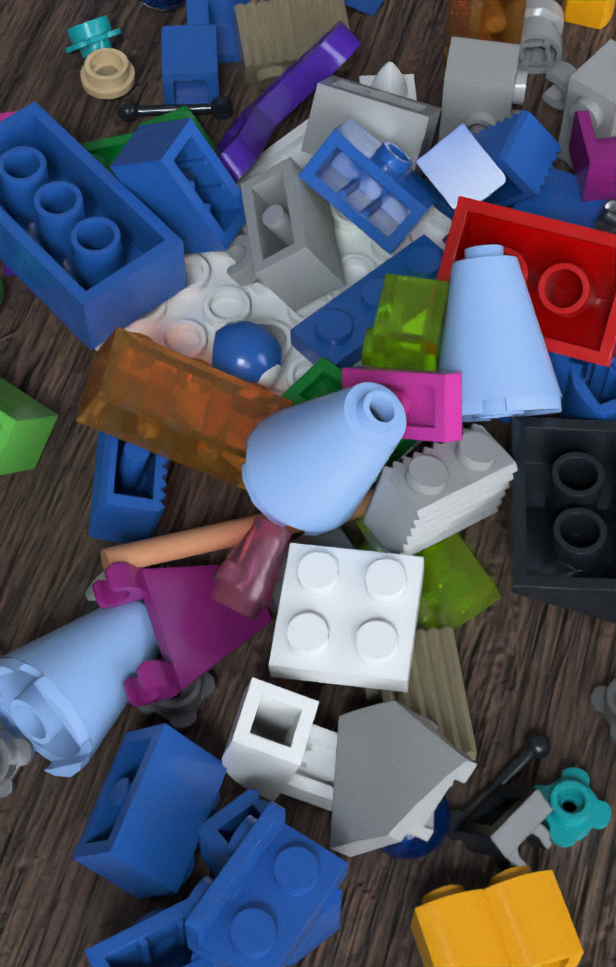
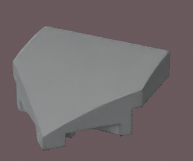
[329,701,478,857]

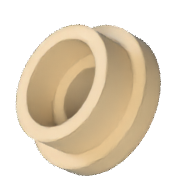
[80,48,135,99]

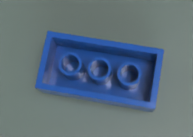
[0,101,187,350]

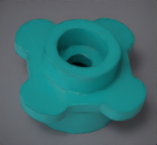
[65,15,122,59]
[532,767,612,847]

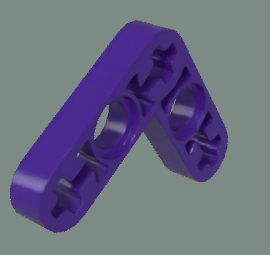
[214,21,361,182]

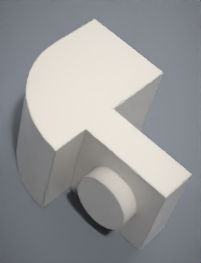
[222,677,338,811]

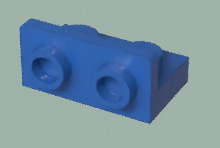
[182,801,348,967]

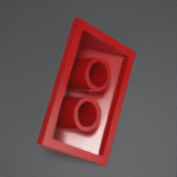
[426,196,616,367]

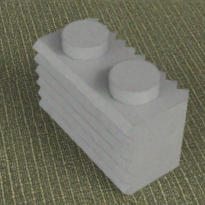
[363,423,518,556]

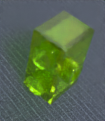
[362,273,450,371]

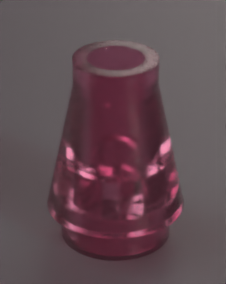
[208,516,293,621]

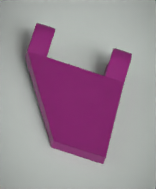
[92,563,272,706]

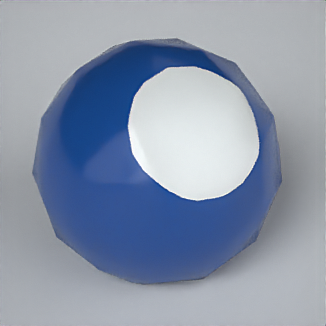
[211,319,284,399]

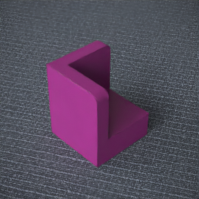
[569,110,616,202]

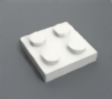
[268,543,424,692]

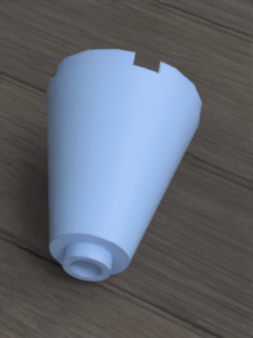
[437,245,563,423]
[241,382,406,536]
[0,600,161,777]

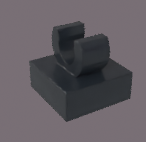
[454,783,553,870]

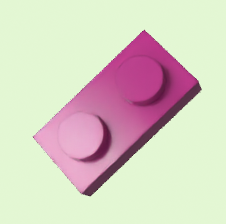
[342,366,462,443]

